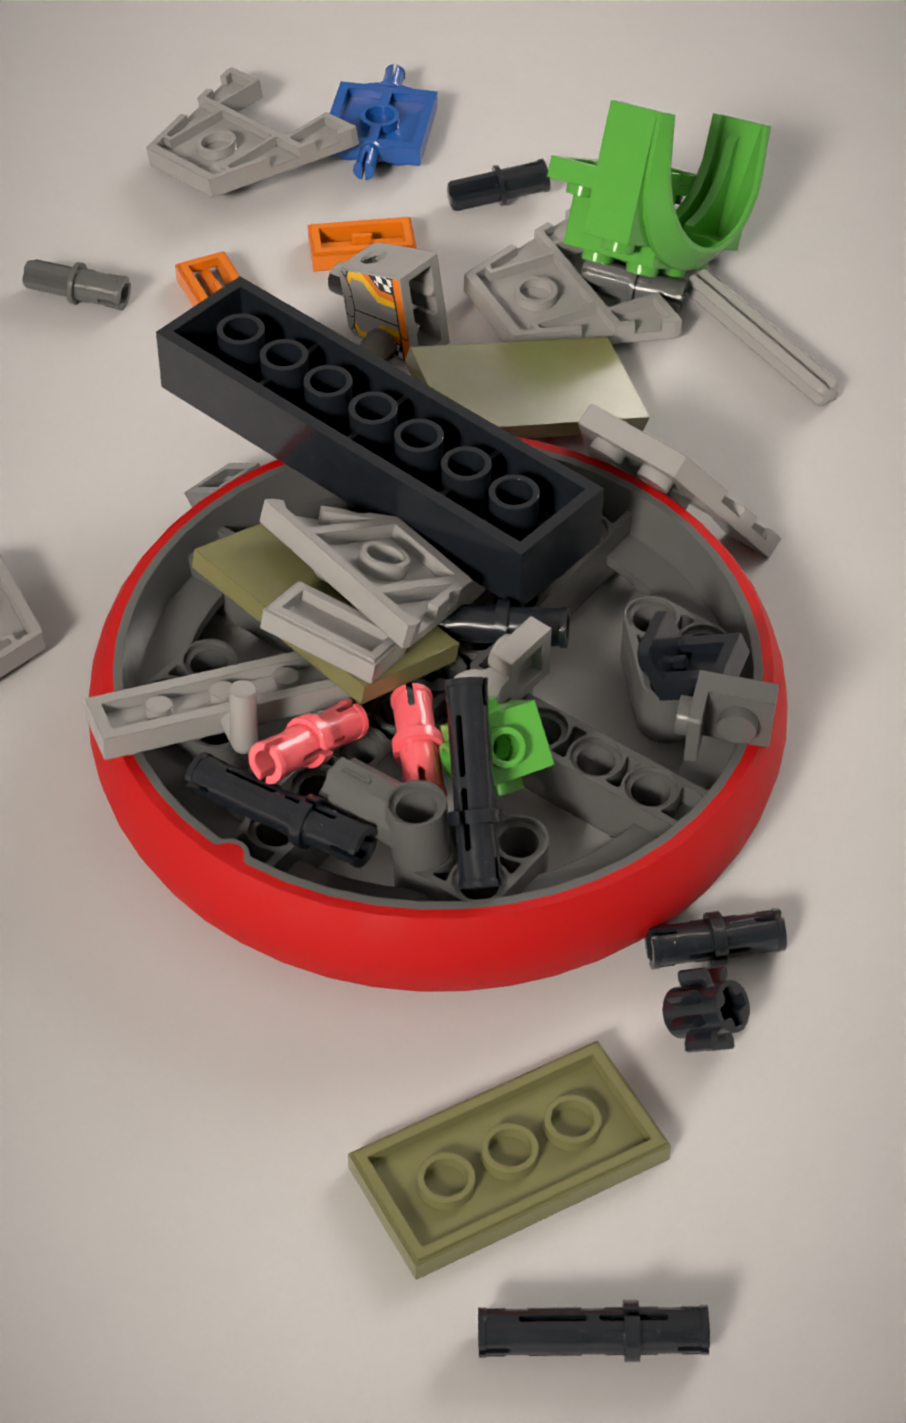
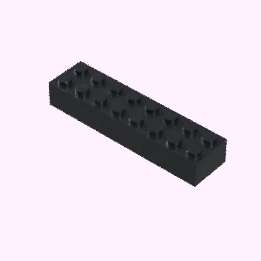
[156,276,604,607]

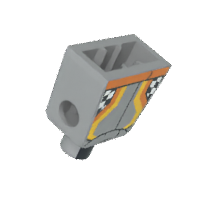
[328,242,450,364]

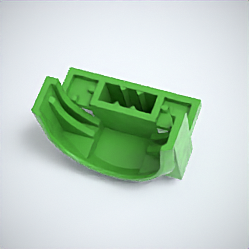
[547,100,771,278]

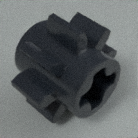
[662,967,750,1053]

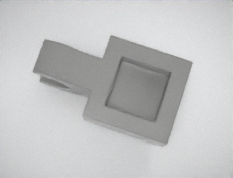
[454,616,552,705]

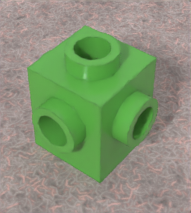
[439,696,555,797]

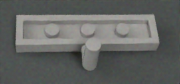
[85,651,357,760]

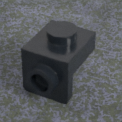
[637,610,750,701]

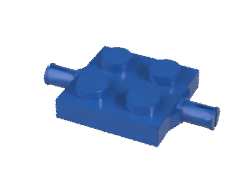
[329,64,438,180]

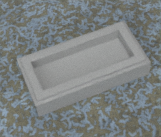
[260,581,406,684]

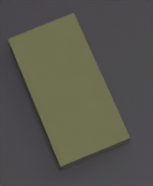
[405,337,650,439]
[192,523,460,705]
[348,1040,671,1280]

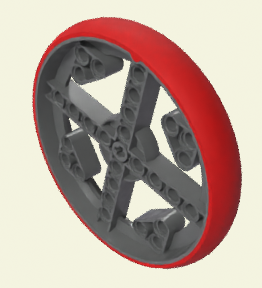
[89,437,788,992]

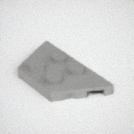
[259,498,473,649]

